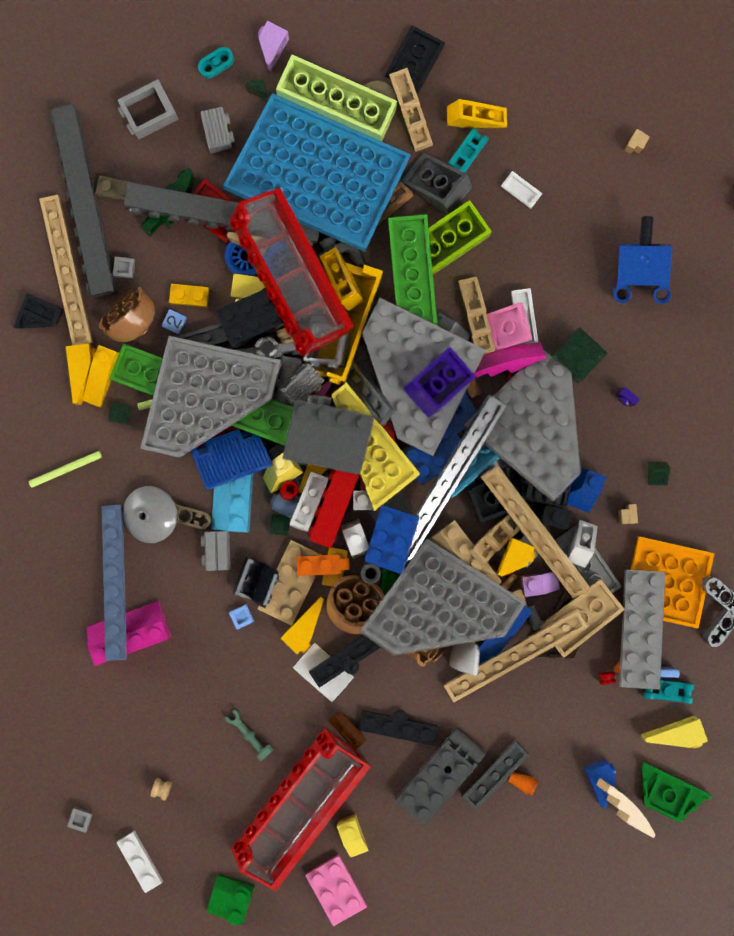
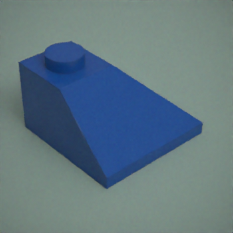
[567,468,606,513]

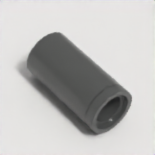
[361,562,381,584]

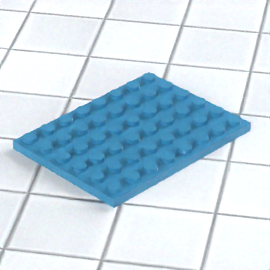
[223,93,411,252]

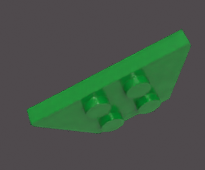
[642,761,712,823]

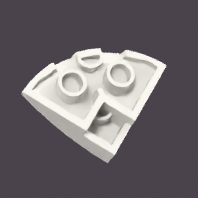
[449,641,479,676]

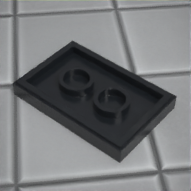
[385,25,445,94]

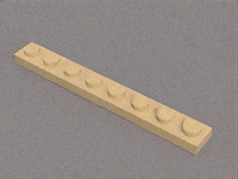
[39,194,93,345]
[481,466,590,598]
[444,609,588,702]

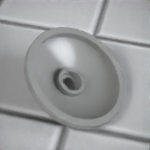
[123,486,177,543]

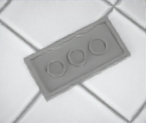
[554,523,622,593]

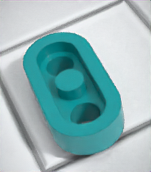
[198,47,234,79]

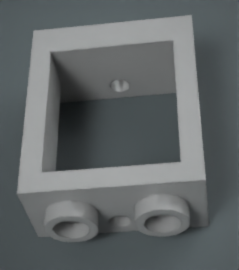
[118,79,179,140]
[303,316,353,370]

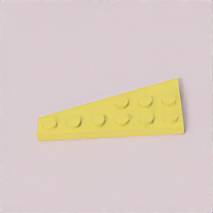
[332,382,420,511]

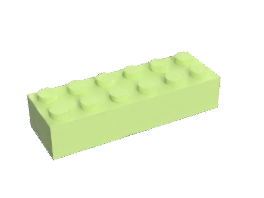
[276,55,397,141]

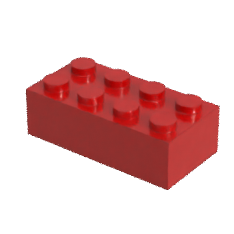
[307,469,359,548]

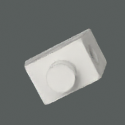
[341,519,369,559]

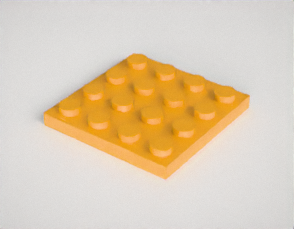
[622,536,715,629]

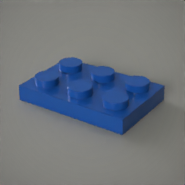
[403,423,461,486]
[365,505,420,574]

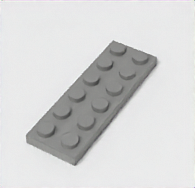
[619,570,665,690]

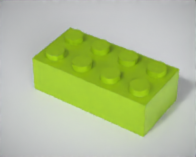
[428,200,492,275]

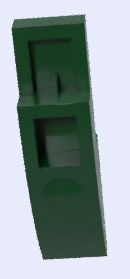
[141,167,195,237]

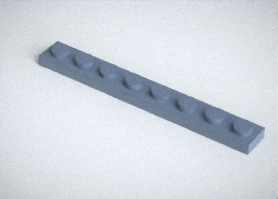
[102,504,127,661]

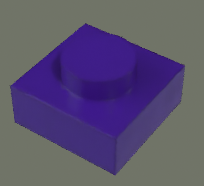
[616,387,640,407]

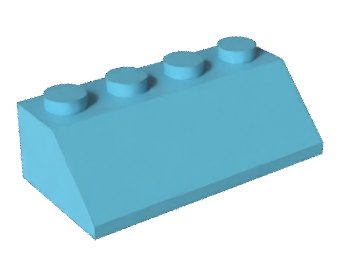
[211,472,254,532]

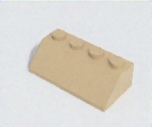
[429,520,502,584]

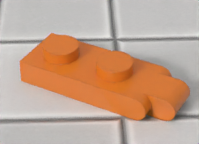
[297,554,350,576]

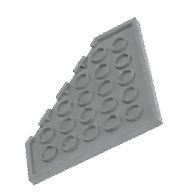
[362,298,486,456]
[140,336,282,458]
[464,351,580,501]
[361,539,526,655]

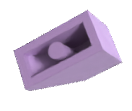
[258,21,289,72]
[519,571,560,597]

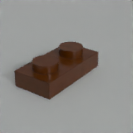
[328,712,366,749]

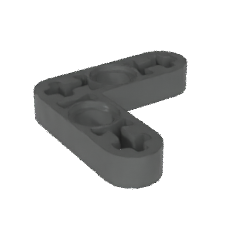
[701,576,734,647]

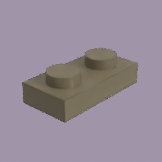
[95,175,128,202]

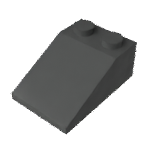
[401,152,473,215]

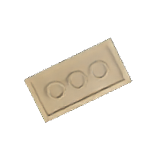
[258,540,322,626]
[539,579,625,658]

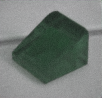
[245,79,268,100]
[648,462,670,485]
[269,514,291,536]

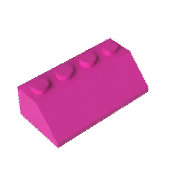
[87,601,172,666]

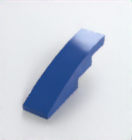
[478,605,532,665]

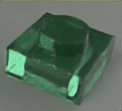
[108,402,132,425]

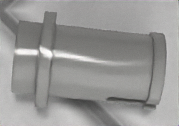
[528,605,544,631]

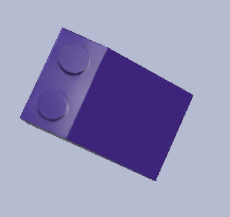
[402,347,476,419]

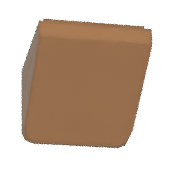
[465,379,481,399]

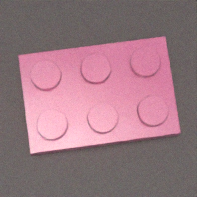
[305,854,367,926]

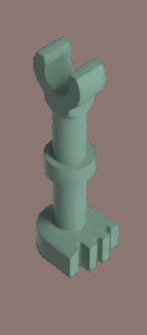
[225,709,274,762]

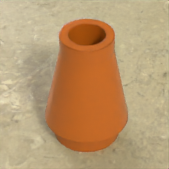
[508,772,538,795]

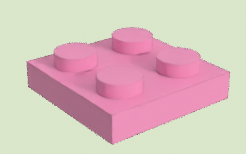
[487,302,532,351]

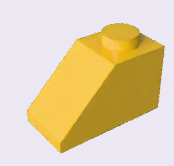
[496,538,536,576]

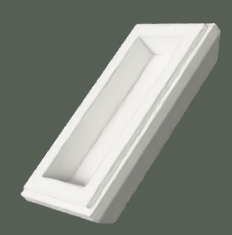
[501,171,543,209]

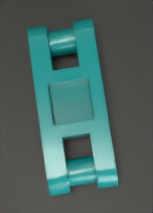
[448,128,489,173]
[643,679,694,704]

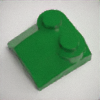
[207,874,255,926]

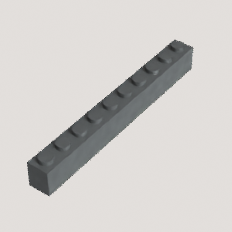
[50,104,118,298]
[124,182,319,247]

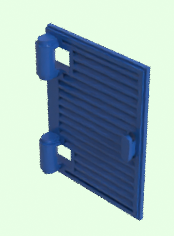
[190,429,273,490]

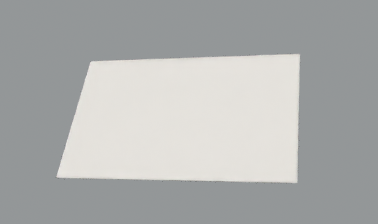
[293,643,354,702]

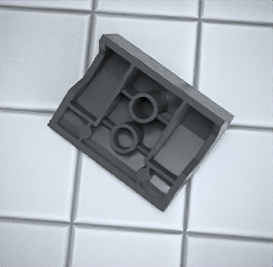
[282,400,374,474]

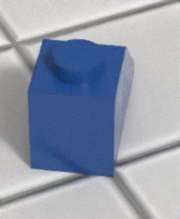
[584,759,617,809]

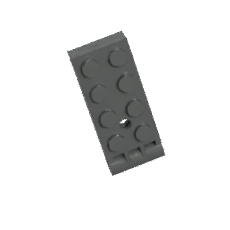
[395,727,486,827]

